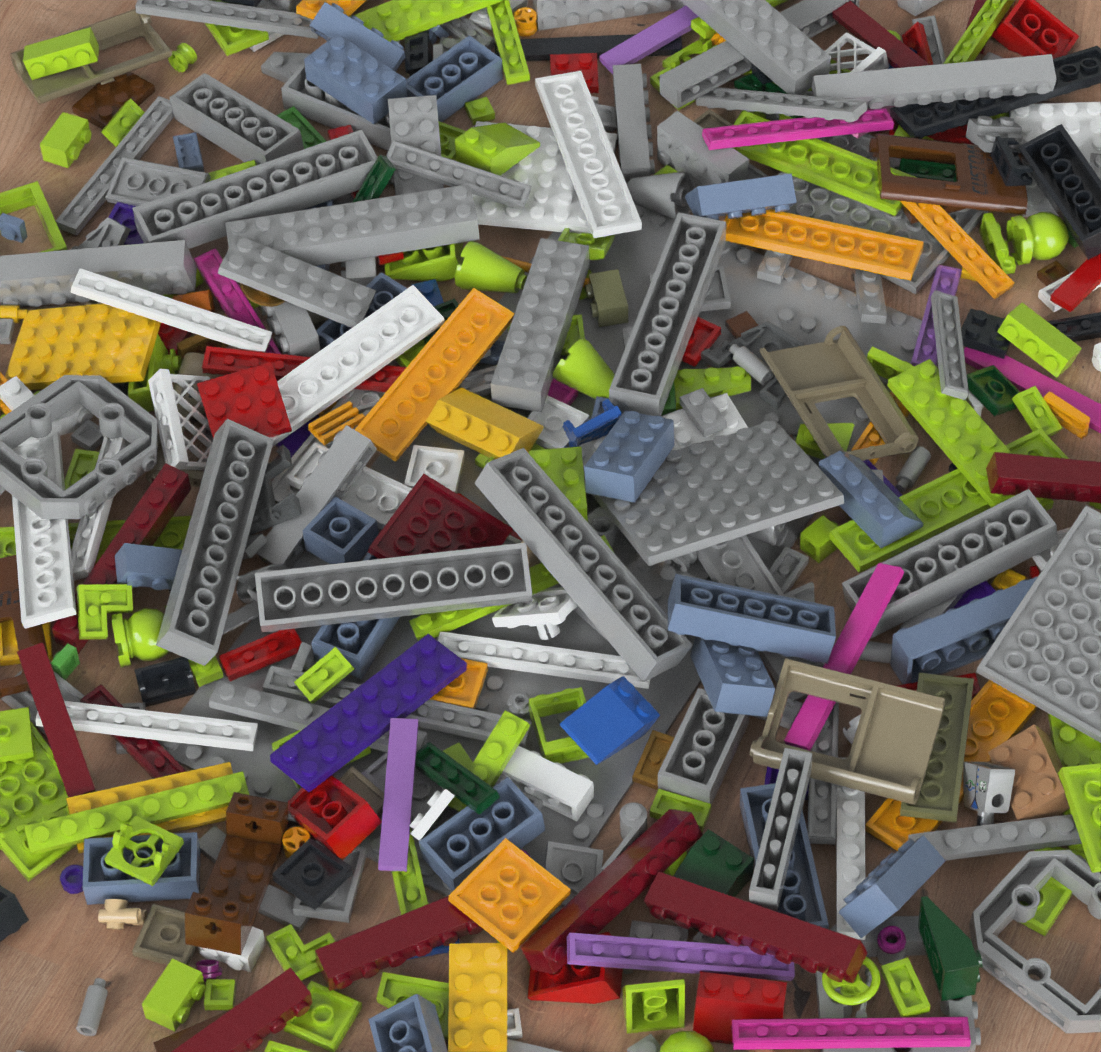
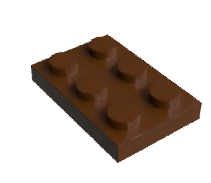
[72,72,155,130]

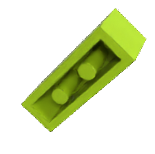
[23,27,99,80]
[997,302,1082,378]
[128,334,168,412]

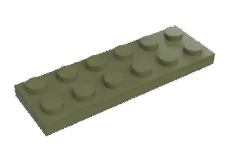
[900,673,974,823]

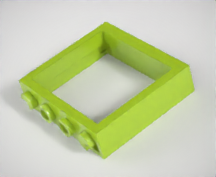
[0,181,68,252]

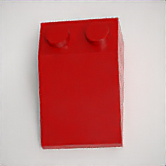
[991,0,1079,59]
[287,775,382,860]
[527,932,623,1004]

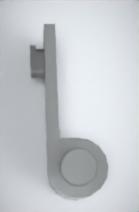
[601,803,647,872]

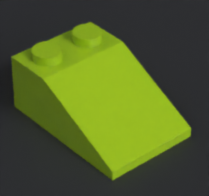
[455,122,540,176]
[385,242,464,281]
[622,979,685,1034]

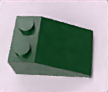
[674,829,754,932]
[918,896,983,1001]

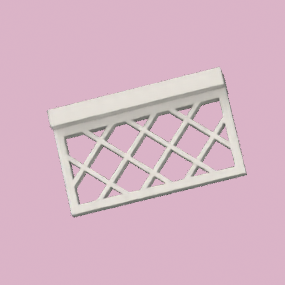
[801,32,889,96]
[148,369,212,470]

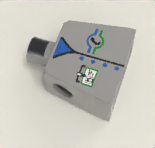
[963,762,1015,826]

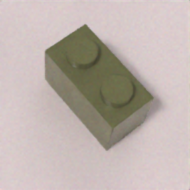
[585,269,628,327]

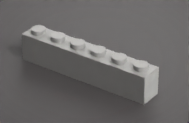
[613,64,655,183]
[256,425,377,569]
[749,748,812,912]

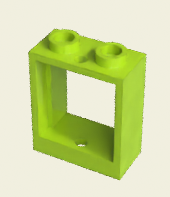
[528,687,589,764]

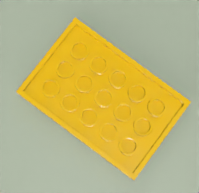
[5,304,161,390]

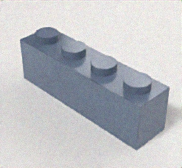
[310,2,406,72]
[115,543,182,590]

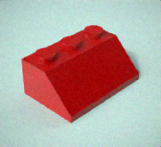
[693,971,787,1045]

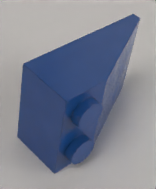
[560,676,660,765]

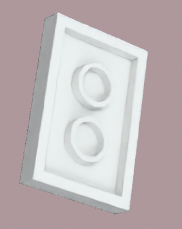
[492,587,578,640]

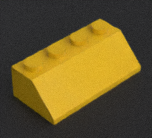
[426,387,544,459]

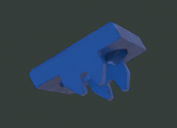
[562,399,622,447]

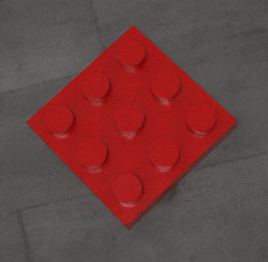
[197,362,292,438]

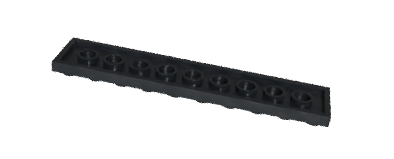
[890,46,1101,139]

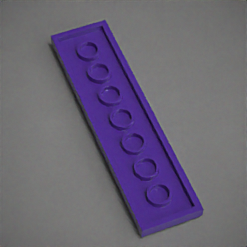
[270,634,467,792]

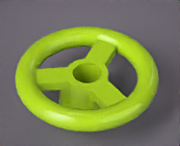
[822,957,881,1005]

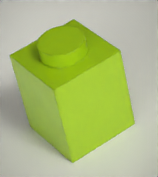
[800,515,839,563]

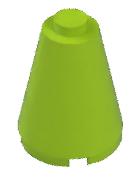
[455,241,527,293]
[553,338,615,399]

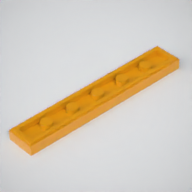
[900,201,1015,299]

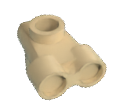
[98,899,148,930]

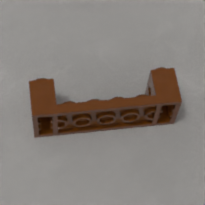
[185,792,288,955]

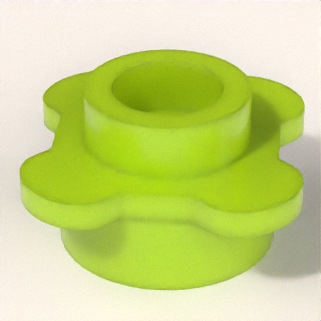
[162,349,182,374]

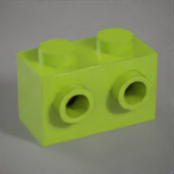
[40,112,92,168]
[142,958,206,1032]

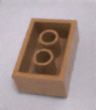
[988,724,1070,821]

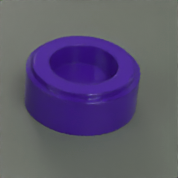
[60,865,83,894]

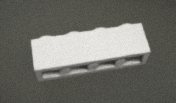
[497,746,594,821]

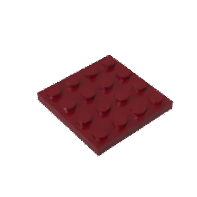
[368,474,513,559]

